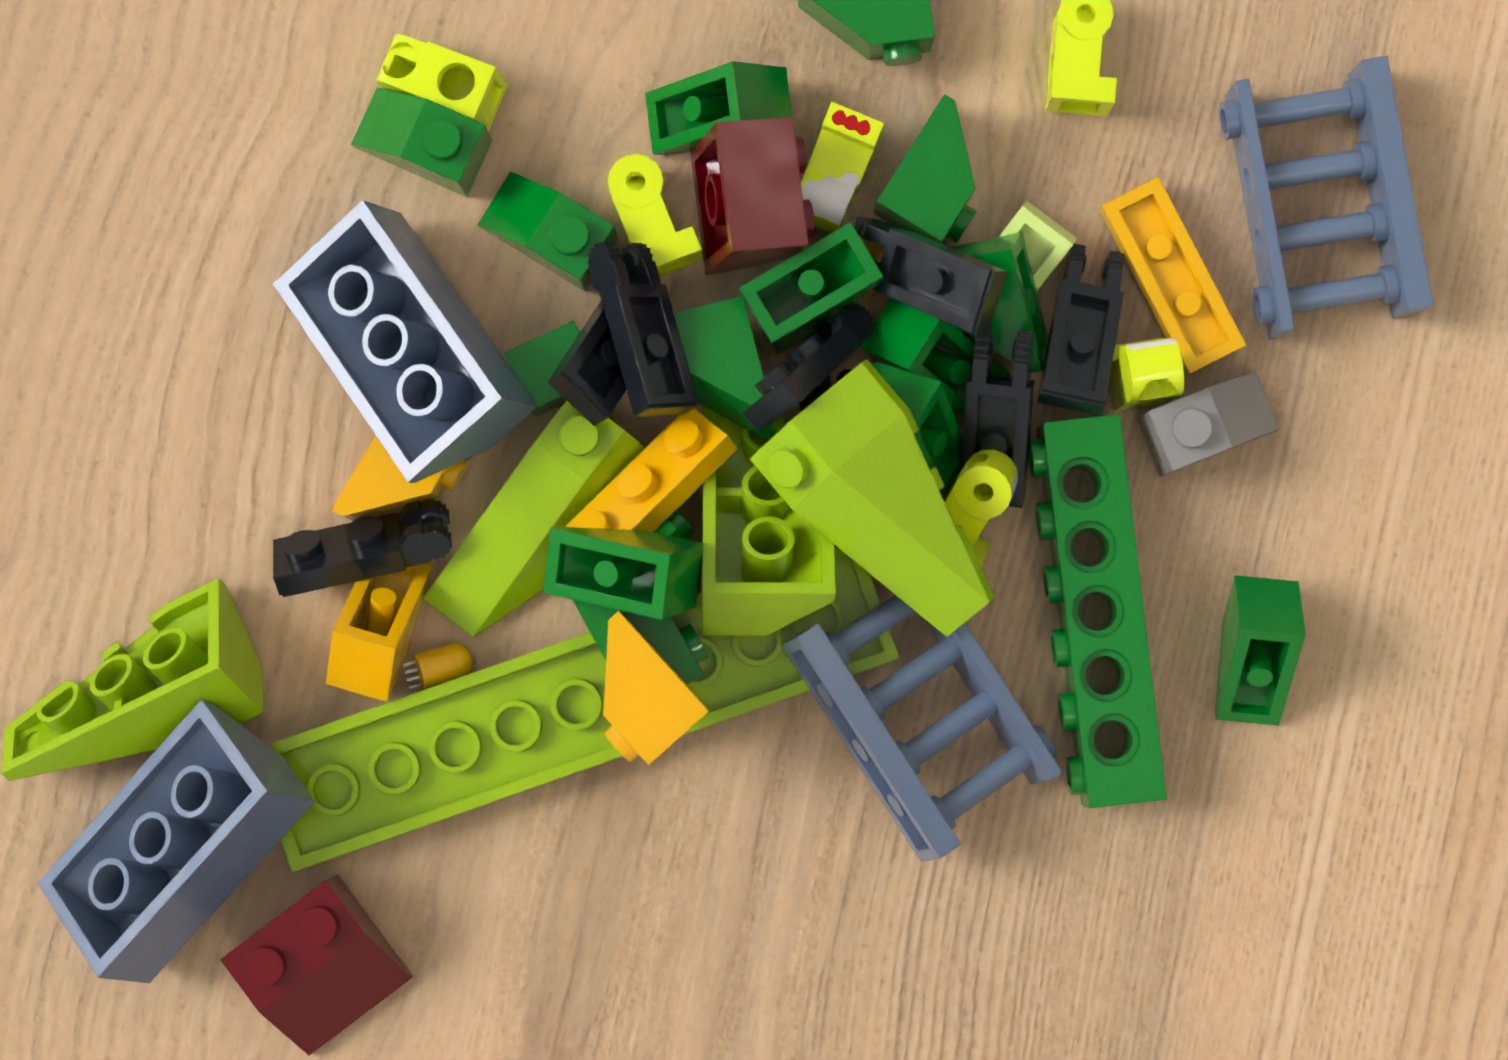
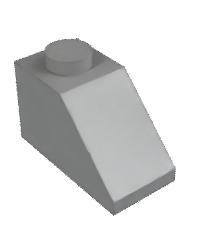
[1137,372,1279,477]

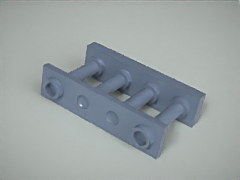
[1219,56,1434,340]
[781,595,1063,862]

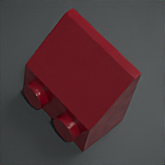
[690,117,814,275]
[220,874,413,1056]

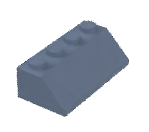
[273,200,538,483]
[38,699,315,983]

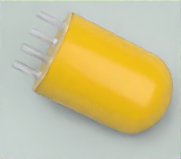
[402,643,473,690]

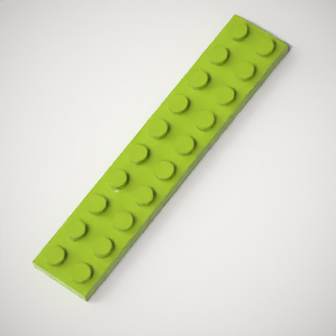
[268,548,900,873]

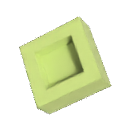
[999,200,1077,291]

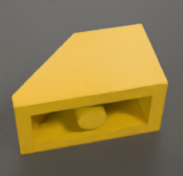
[331,435,472,520]
[326,563,433,702]
[603,611,709,766]

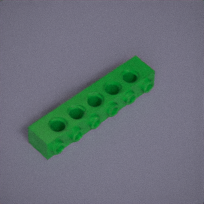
[1028,414,1167,808]

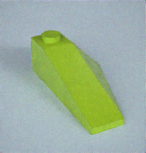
[750,359,995,637]
[423,400,646,637]
[702,407,836,636]
[1,577,264,781]

